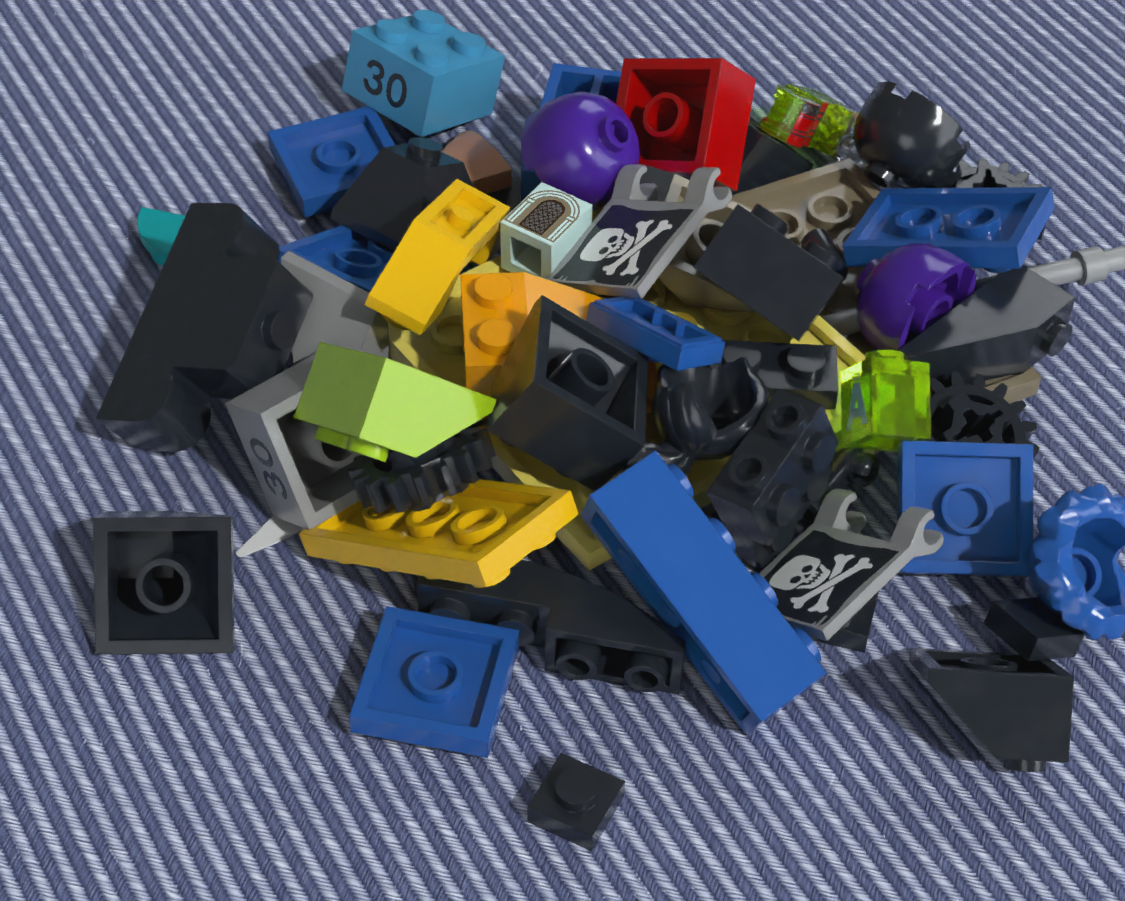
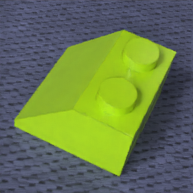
[294,342,497,462]

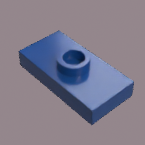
[586,297,725,371]

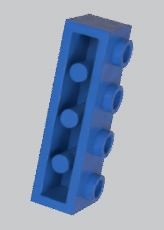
[580,450,827,736]

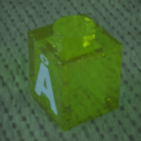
[841,350,931,452]

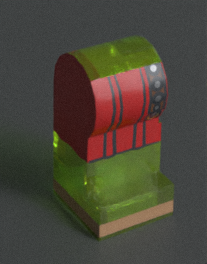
[758,84,859,158]

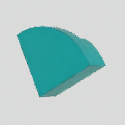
[137,207,185,266]

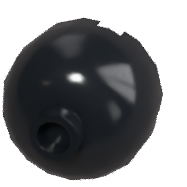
[853,81,971,189]

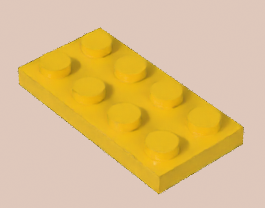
[298,479,579,588]

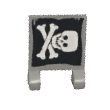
[547,164,732,299]
[759,489,944,641]

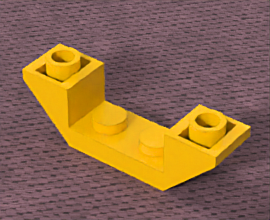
[364,179,510,335]

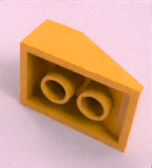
[460,272,657,420]

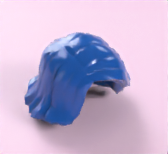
[1027,483,1125,641]

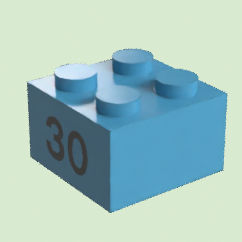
[342,10,505,137]

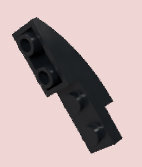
[417,560,686,695]

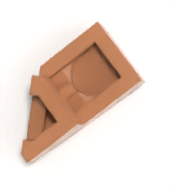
[442,130,512,194]

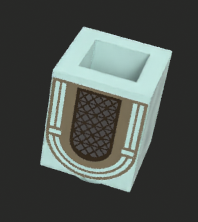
[500,182,593,279]

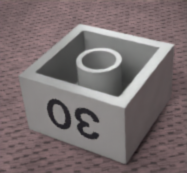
[225,344,367,530]

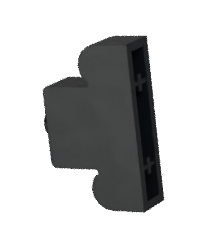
[96,203,313,452]

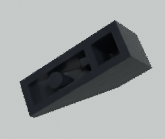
[893,264,1075,400]

